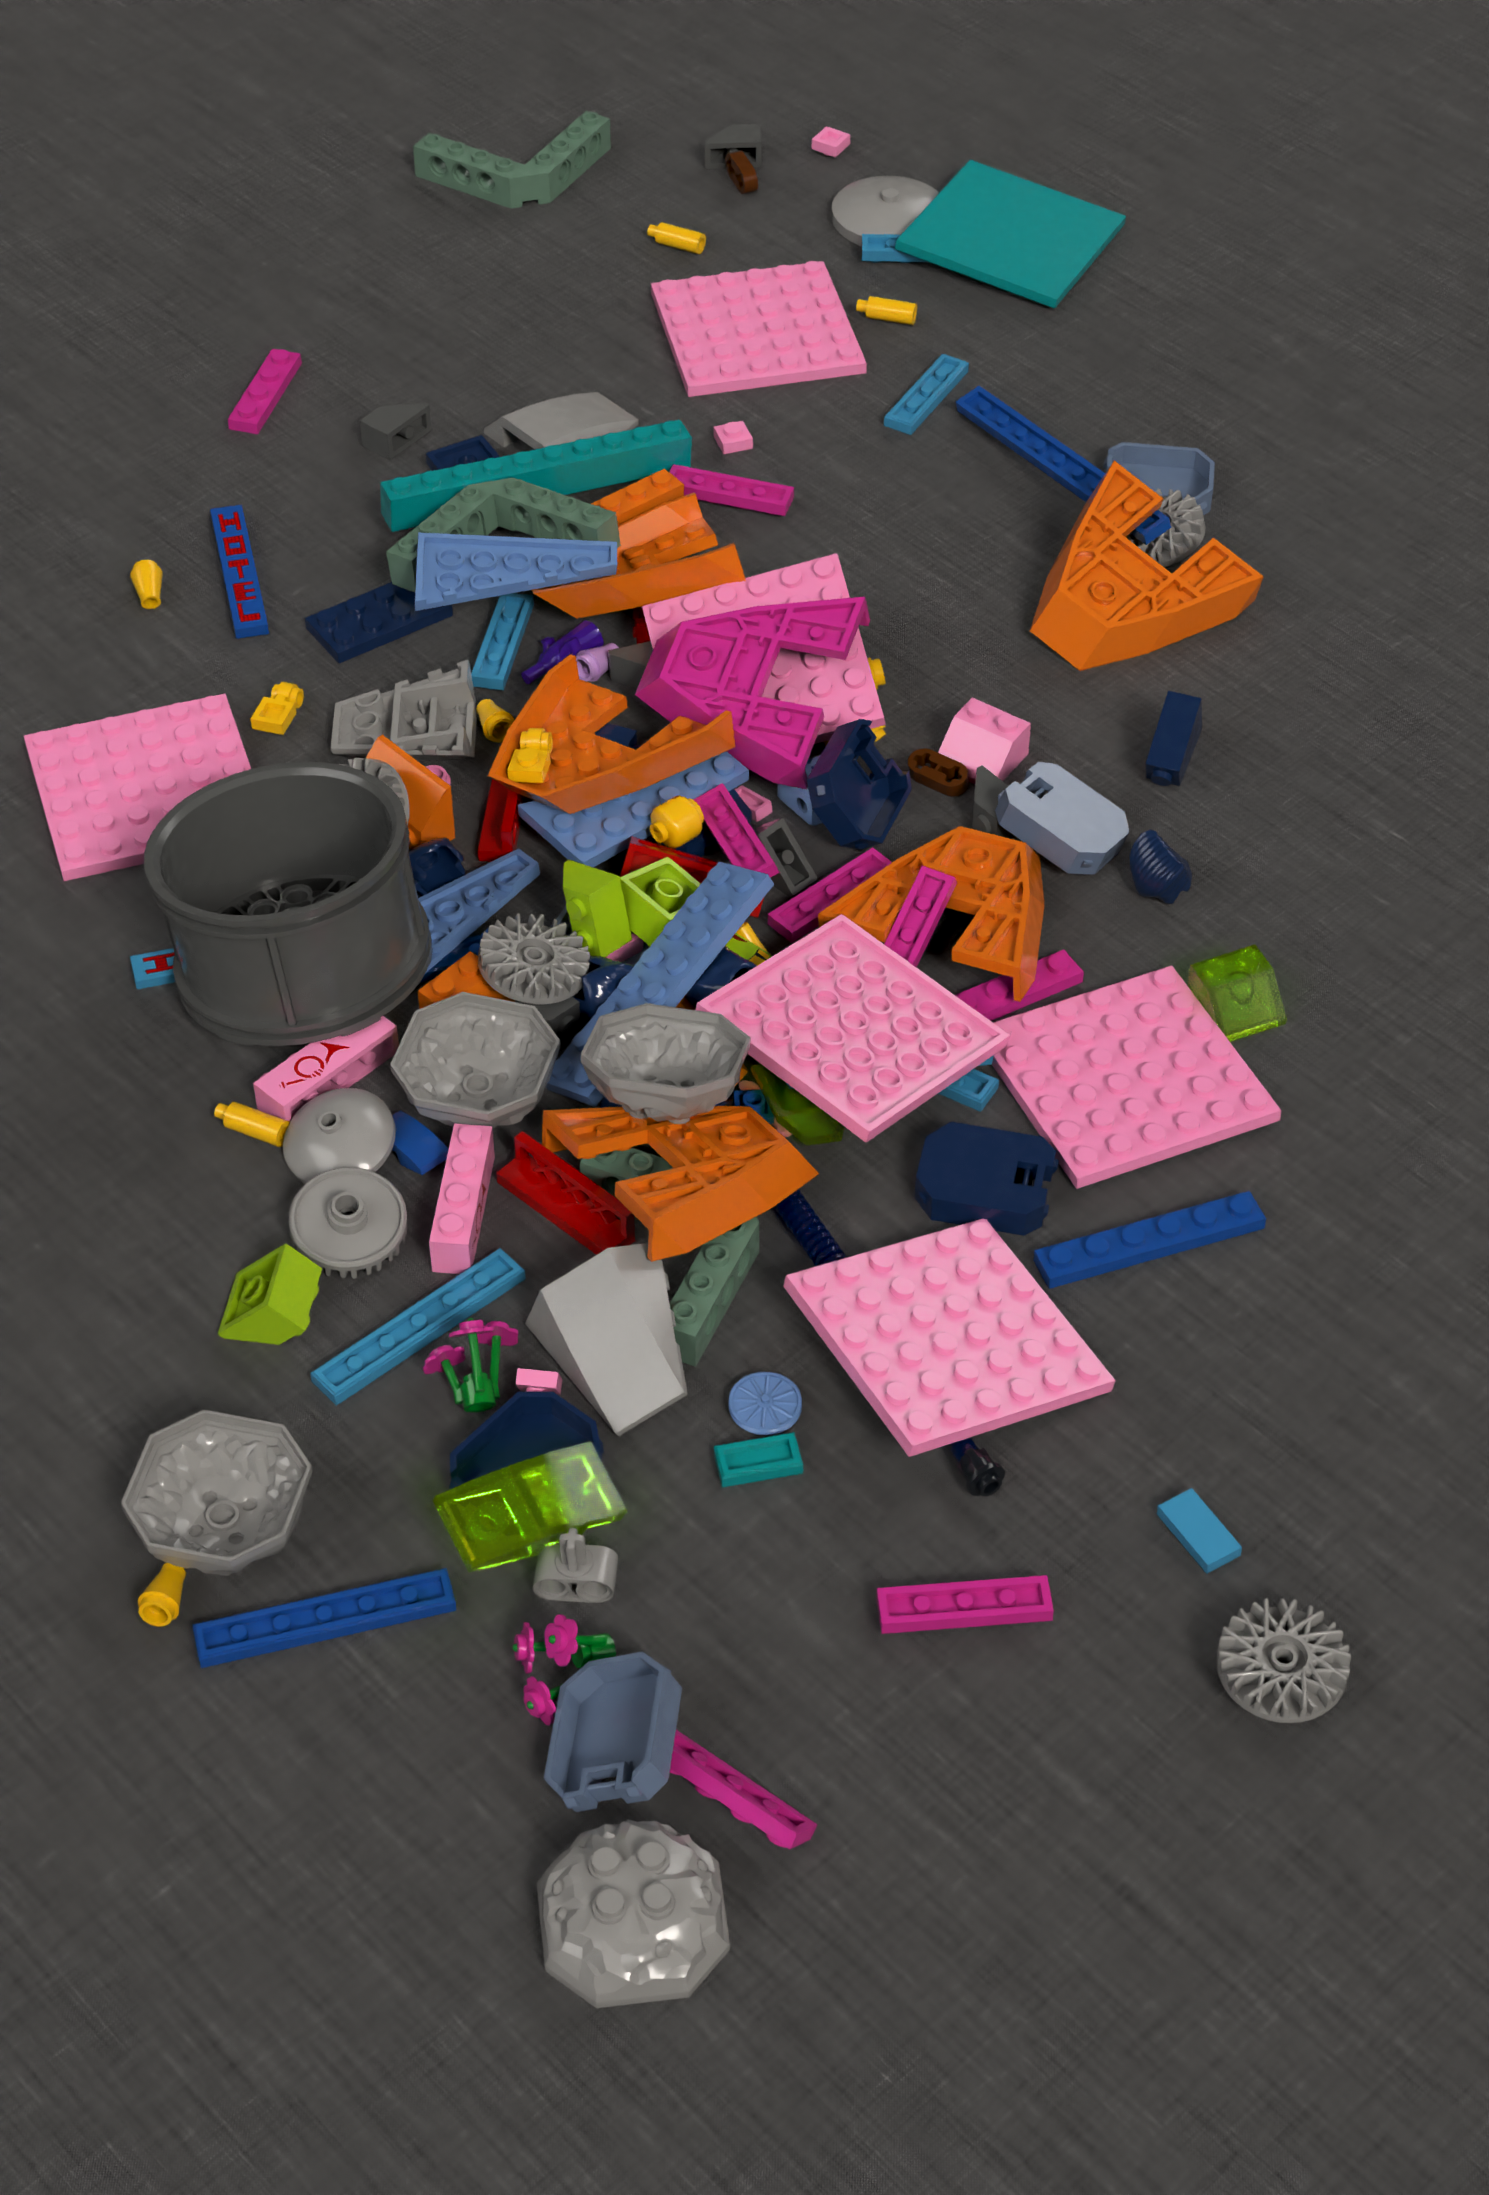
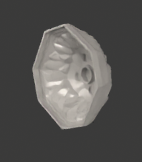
[390,992,560,1129]
[581,1003,751,1124]
[121,1410,312,1576]
[537,1819,730,2008]

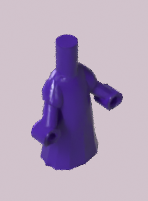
[521,620,604,684]

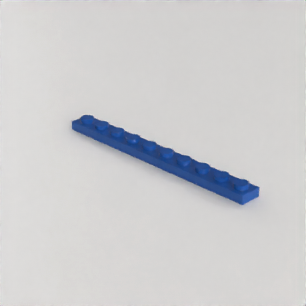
[955,386,1171,545]

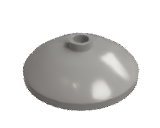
[283,1088,396,1184]

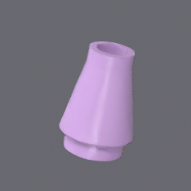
[576,643,619,682]

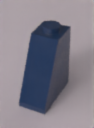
[1145,691,1202,786]

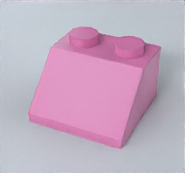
[938,697,1031,784]

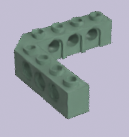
[413,111,611,208]
[386,477,620,592]
[580,1148,759,1367]

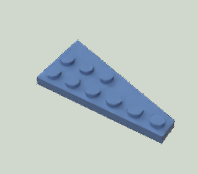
[415,532,617,611]
[518,751,749,868]
[418,848,540,972]

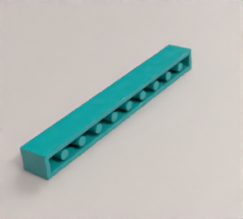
[380,419,692,532]

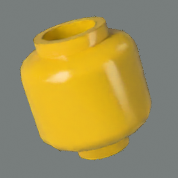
[650,795,704,849]

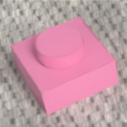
[811,126,850,157]
[713,421,753,455]
[516,1368,562,1395]

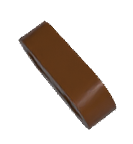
[725,151,758,194]
[908,748,969,797]

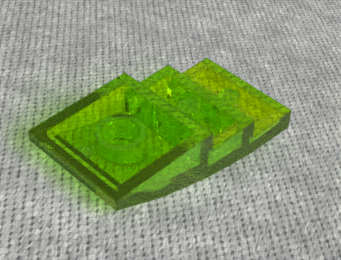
[432,1441,628,1573]

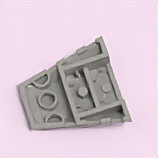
[484,392,638,450]
[331,660,477,760]
[525,1243,688,1436]

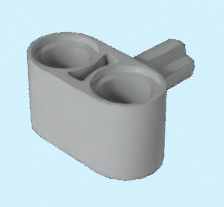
[533,1528,618,1603]

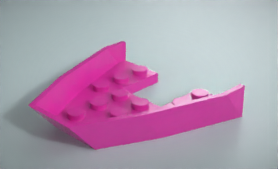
[635,596,870,790]

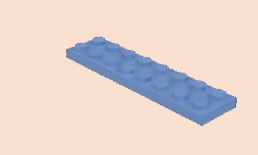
[546,861,774,1107]

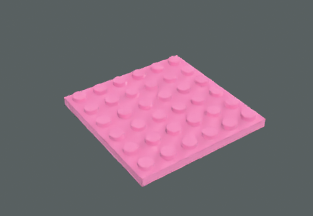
[651,261,867,397]
[642,553,886,744]
[24,694,251,882]
[695,914,1010,1143]
[992,965,1281,1189]
[783,1218,1116,1457]

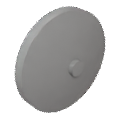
[832,176,939,246]

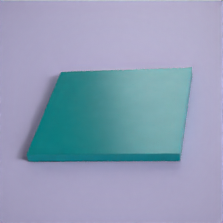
[895,160,1126,308]

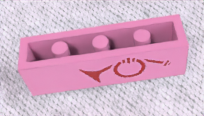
[253,1016,399,1122]
[429,1123,495,1274]

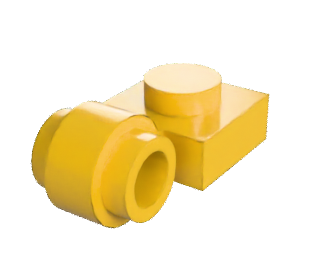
[250,682,304,735]
[507,728,553,783]

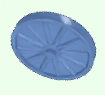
[728,1372,802,1435]

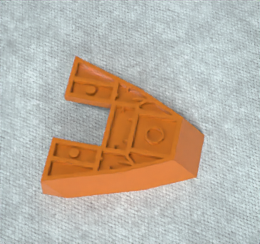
[1030,460,1264,671]
[531,492,746,619]
[488,654,735,814]
[818,826,1045,1002]
[542,1106,819,1262]

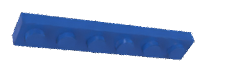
[1033,1191,1266,1289]

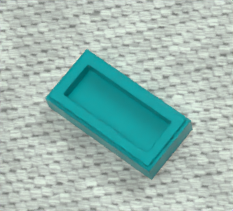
[714,1432,804,1488]

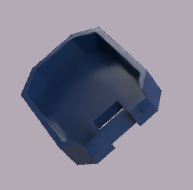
[806,719,912,850]
[915,1122,1059,1236]
[449,1392,604,1536]

